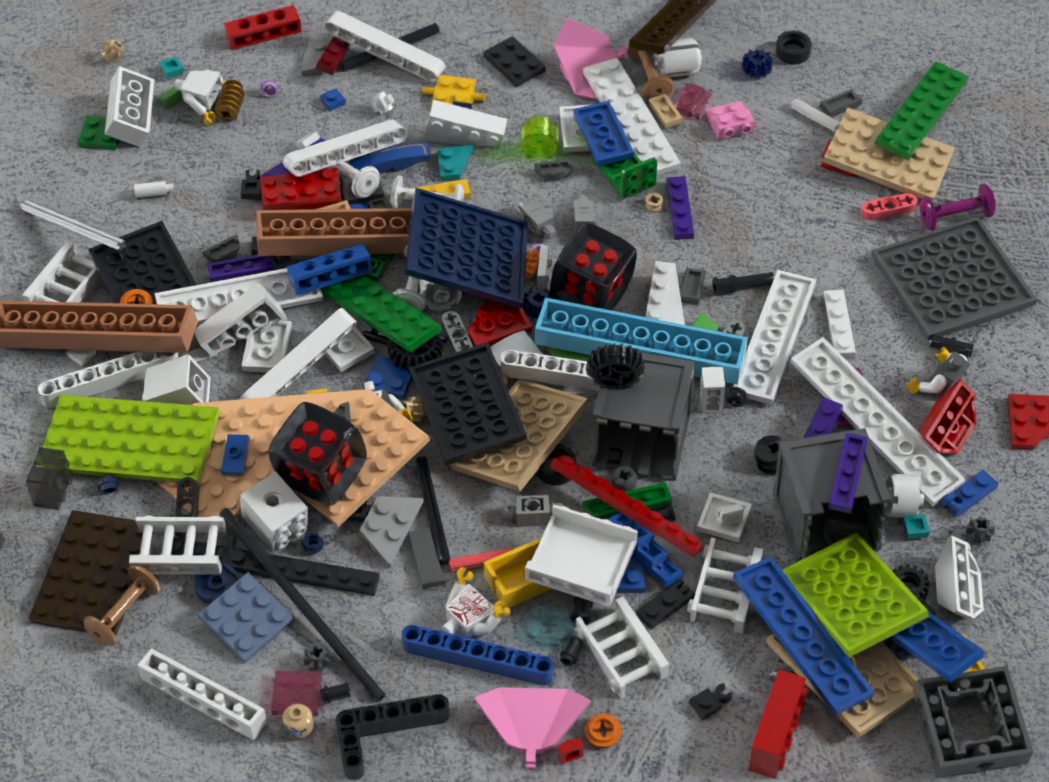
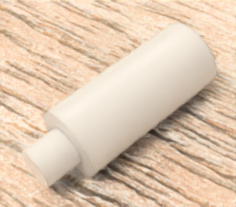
[134,181,174,198]

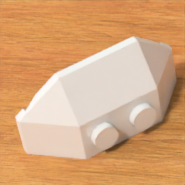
[935,535,984,620]

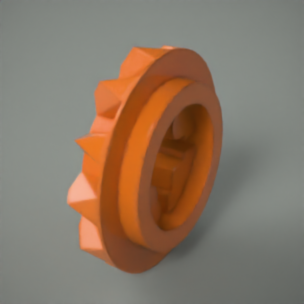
[525,248,540,280]
[120,289,153,304]
[584,714,622,749]

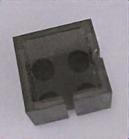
[26,447,73,510]

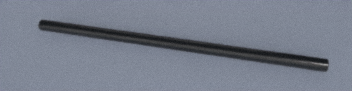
[219,508,386,702]

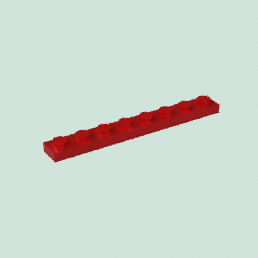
[550,455,705,557]

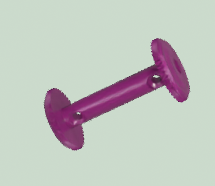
[920,184,996,231]

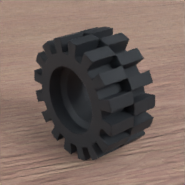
[893,564,930,600]

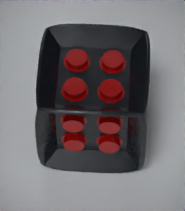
[550,223,637,311]
[268,402,367,506]

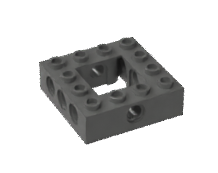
[912,666,1034,778]

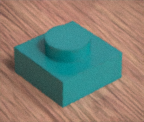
[159,56,185,79]
[903,514,930,539]

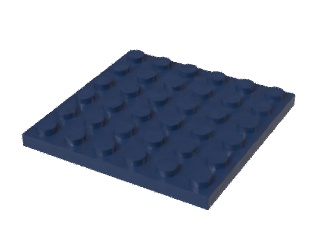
[405,188,528,309]

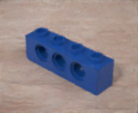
[286,244,373,295]

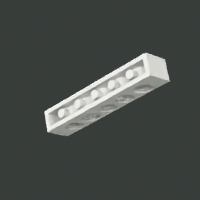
[137,648,267,740]

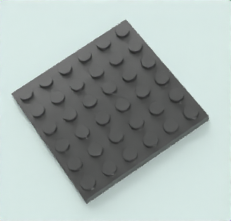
[871,216,1037,340]

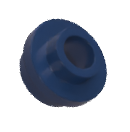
[97,476,119,494]
[302,533,324,554]

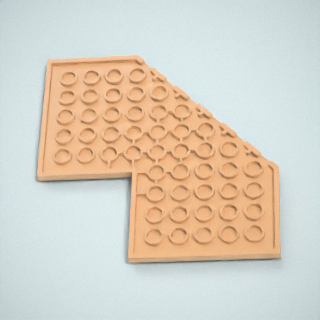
[154,389,430,536]

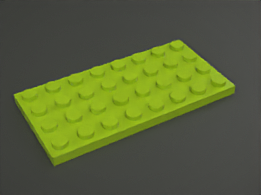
[36,395,220,483]

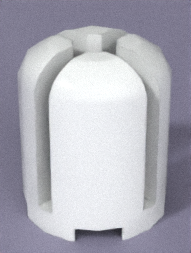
[651,38,702,78]

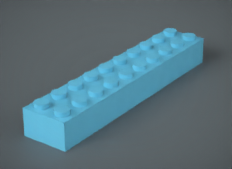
[535,298,748,385]

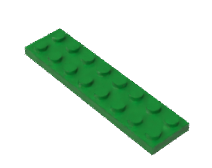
[874,61,969,161]
[321,275,442,352]

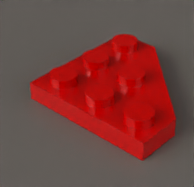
[468,299,533,346]
[1007,394,1049,450]

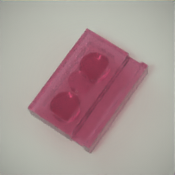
[675,83,712,120]

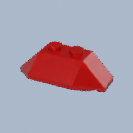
[918,379,976,455]

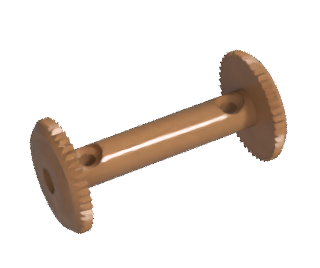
[627,45,674,100]
[84,566,160,646]

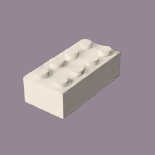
[105,66,154,147]

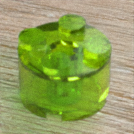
[520,116,559,159]

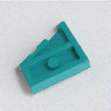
[437,145,474,181]

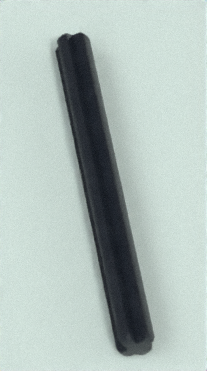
[341,23,440,71]
[416,456,450,565]

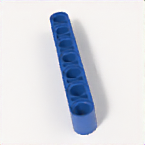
[401,625,554,685]

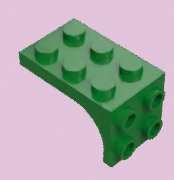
[592,152,657,199]

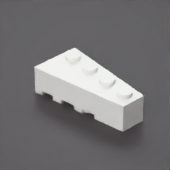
[423,100,507,148]
[645,261,685,325]
[194,282,288,356]

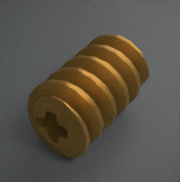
[215,79,245,121]

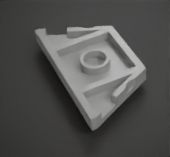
[359,496,424,568]

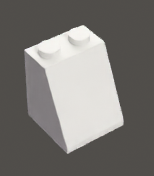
[142,354,211,405]

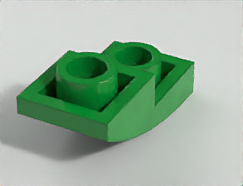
[365,254,395,279]

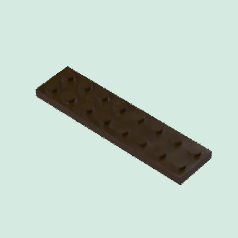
[629,0,716,54]

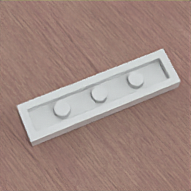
[823,290,856,358]

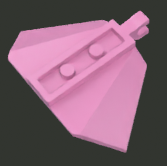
[553,18,627,101]
[474,687,591,770]

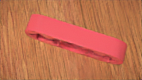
[861,193,917,220]

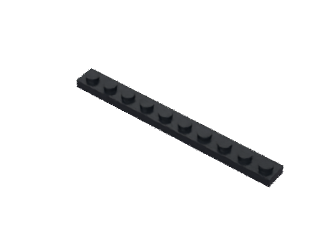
[161,537,380,596]

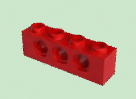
[224,5,302,50]

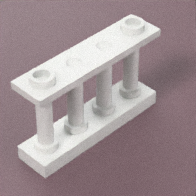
[22,241,102,303]
[129,516,227,575]
[687,537,763,634]
[574,596,669,699]

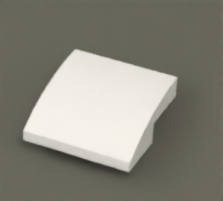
[490,330,543,380]

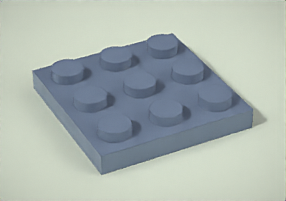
[198,573,295,663]

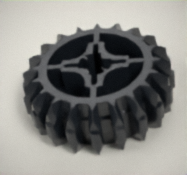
[388,334,444,374]
[586,343,645,389]

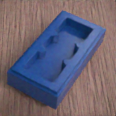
[221,434,250,476]

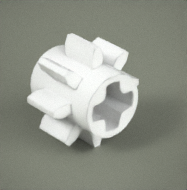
[371,92,395,115]

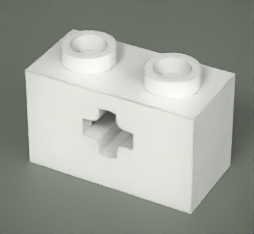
[700,367,725,413]

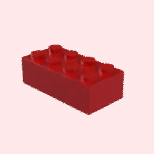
[260,168,342,210]
[749,670,808,779]

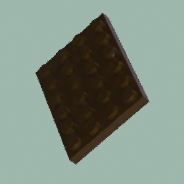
[29,510,154,636]

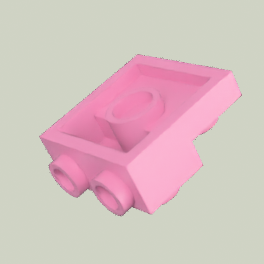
[706,101,755,140]

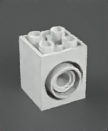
[240,471,308,552]

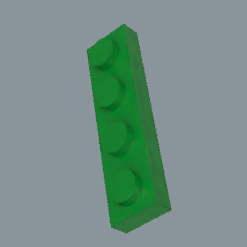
[583,482,672,520]

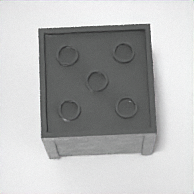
[592,352,695,481]
[773,428,891,562]

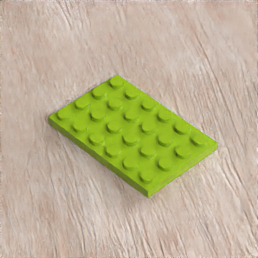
[782,532,929,657]

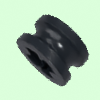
[726,387,747,407]

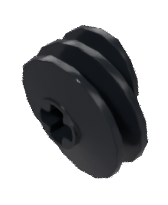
[754,435,787,475]

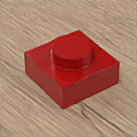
[558,738,583,765]

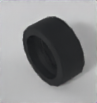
[776,31,812,65]
[536,444,576,486]

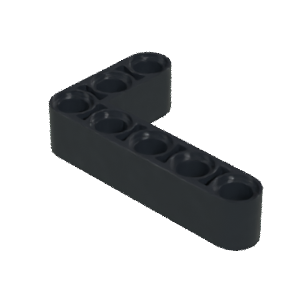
[336,694,450,780]

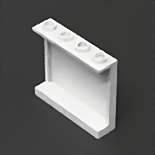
[525,504,638,607]

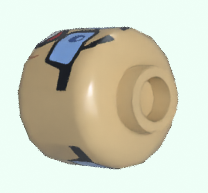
[282,704,314,739]

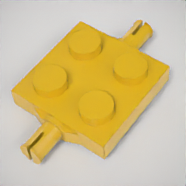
[422,75,486,105]

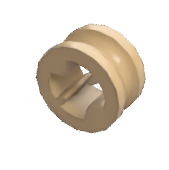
[645,193,663,212]

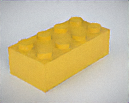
[484,537,552,608]

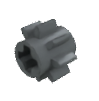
[966,516,995,545]
[303,644,332,672]

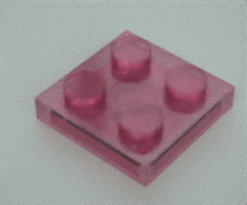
[271,671,322,716]

